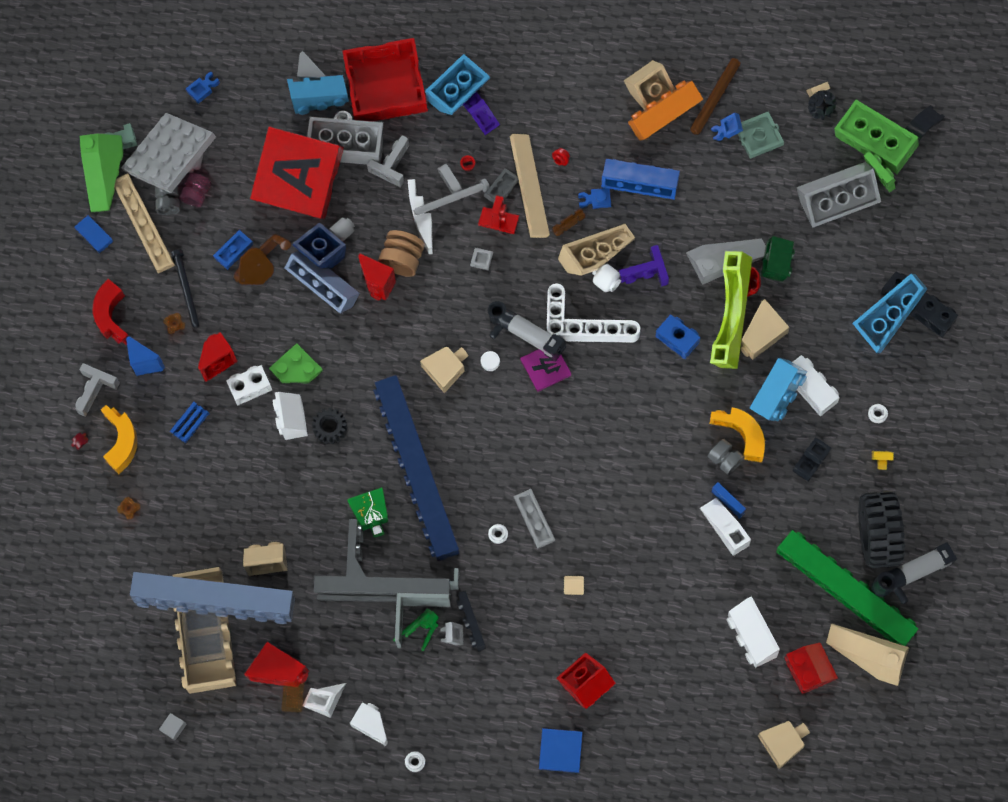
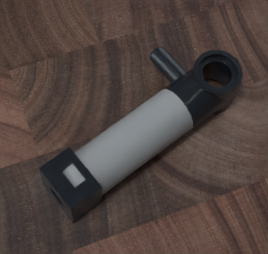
[488,301,566,362]
[872,542,957,604]

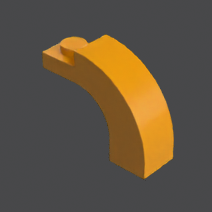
[101,405,137,474]
[709,407,765,462]

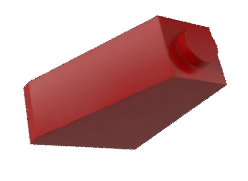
[244,642,309,687]

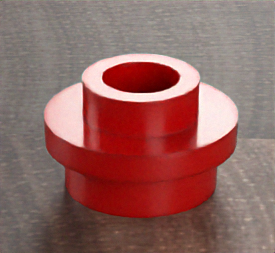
[552,148,570,166]

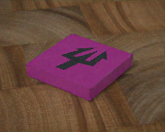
[520,349,571,392]

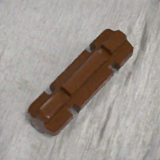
[552,209,585,236]

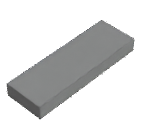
[513,489,555,549]

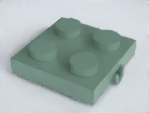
[738,112,784,159]

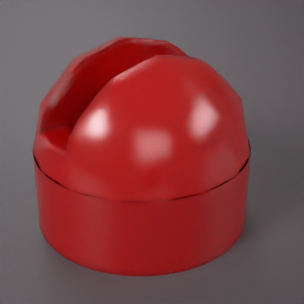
[460,155,475,171]

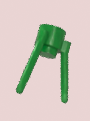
[393,609,439,651]

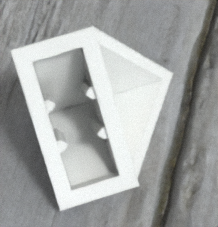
[303,683,346,718]

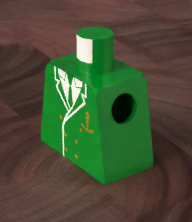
[347,488,389,537]

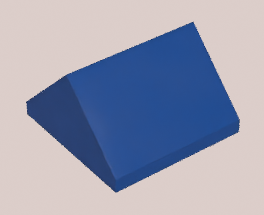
[126,336,165,376]

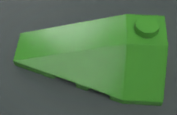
[80,134,123,212]

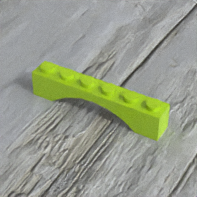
[710,251,752,369]

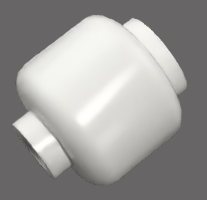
[592,264,621,292]

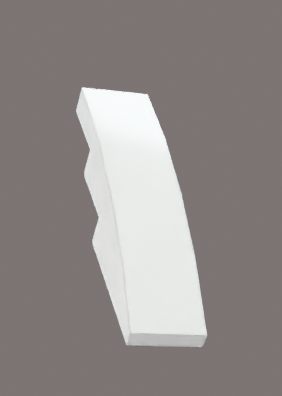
[408,179,433,254]

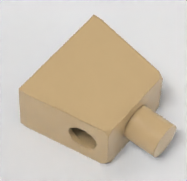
[420,347,468,393]
[758,721,810,769]

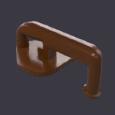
[234,234,291,285]

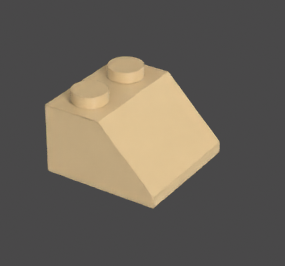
[624,60,675,110]
[243,542,287,576]

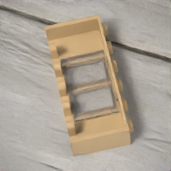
[173,567,237,694]

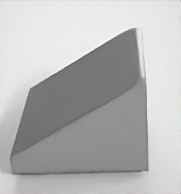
[159,713,187,740]

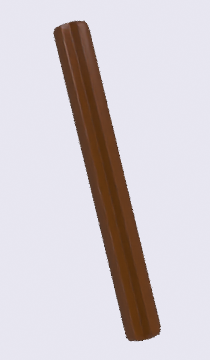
[690,58,741,135]

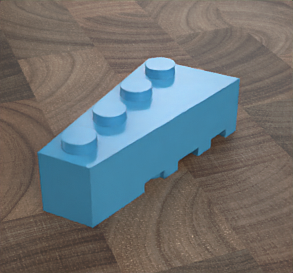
[852,274,927,353]

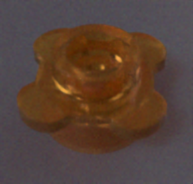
[163,313,185,334]
[117,497,140,520]

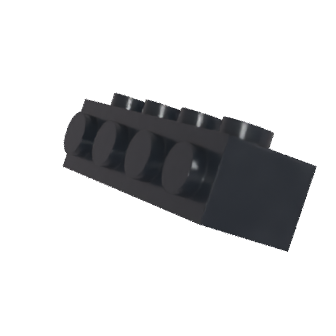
[881,271,958,338]

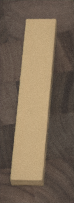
[510,134,550,238]
[114,173,175,274]

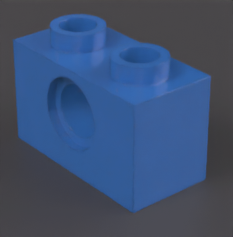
[655,314,700,359]

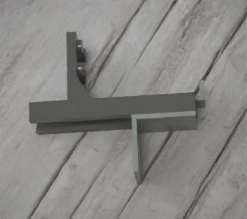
[314,519,459,648]

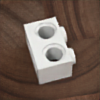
[226,365,272,406]

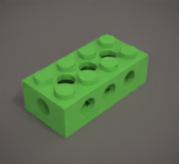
[834,100,919,174]

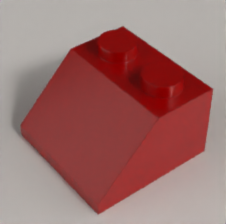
[358,254,396,301]
[198,332,238,382]
[784,643,838,695]
[556,653,616,709]

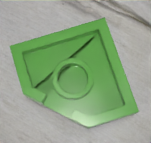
[863,151,896,192]
[269,344,323,383]

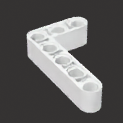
[547,283,640,342]

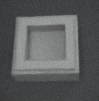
[470,248,493,270]

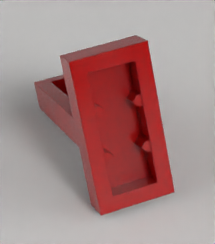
[478,195,519,234]

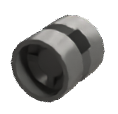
[155,185,180,215]
[708,439,745,475]

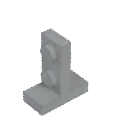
[367,136,409,188]
[75,363,120,417]

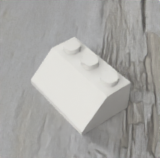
[727,596,780,668]

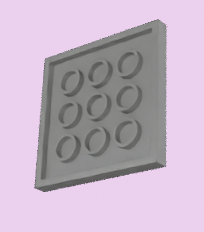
[121,113,216,193]

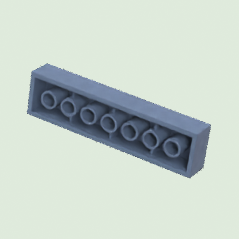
[130,572,295,624]

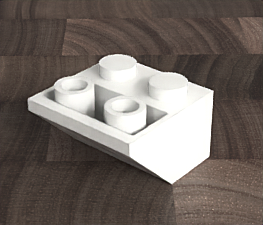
[273,392,308,440]

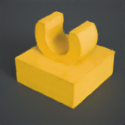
[872,451,894,470]

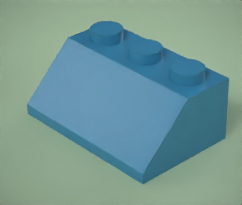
[425,54,490,115]

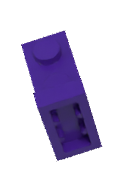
[463,92,500,135]
[619,245,669,287]

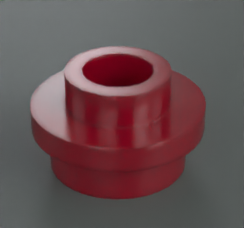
[71,433,89,450]

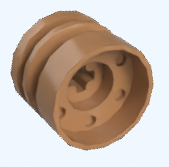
[378,230,425,277]

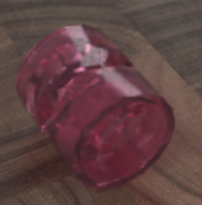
[179,173,211,208]

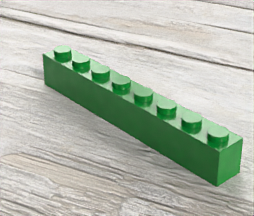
[776,530,918,646]

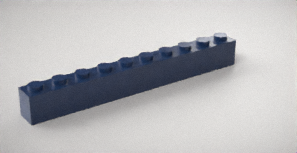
[373,375,460,561]

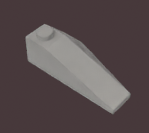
[686,239,766,285]

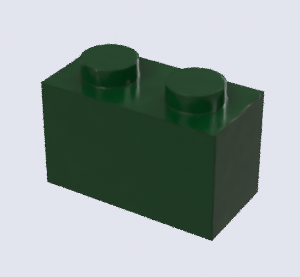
[761,236,795,282]

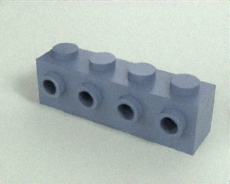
[285,251,360,313]

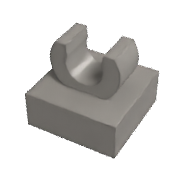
[441,622,463,645]

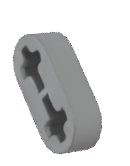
[438,164,462,194]

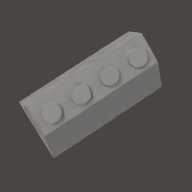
[307,117,383,164]
[797,162,881,228]

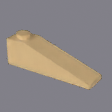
[558,224,635,275]
[826,624,909,686]

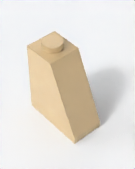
[740,299,789,360]

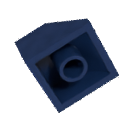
[293,223,346,268]

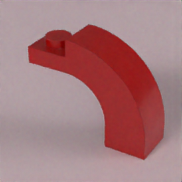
[92,279,129,345]

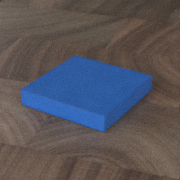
[539,728,582,773]

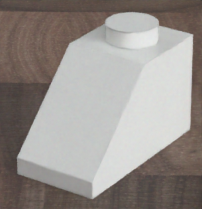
[350,703,388,746]

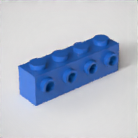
[601,159,680,200]

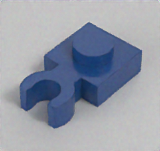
[186,72,220,104]
[711,113,743,141]
[578,188,611,209]

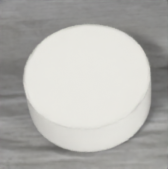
[481,351,500,371]

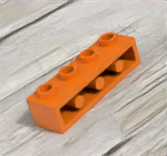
[628,80,704,140]

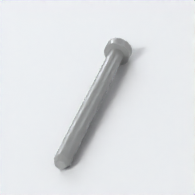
[413,179,490,215]

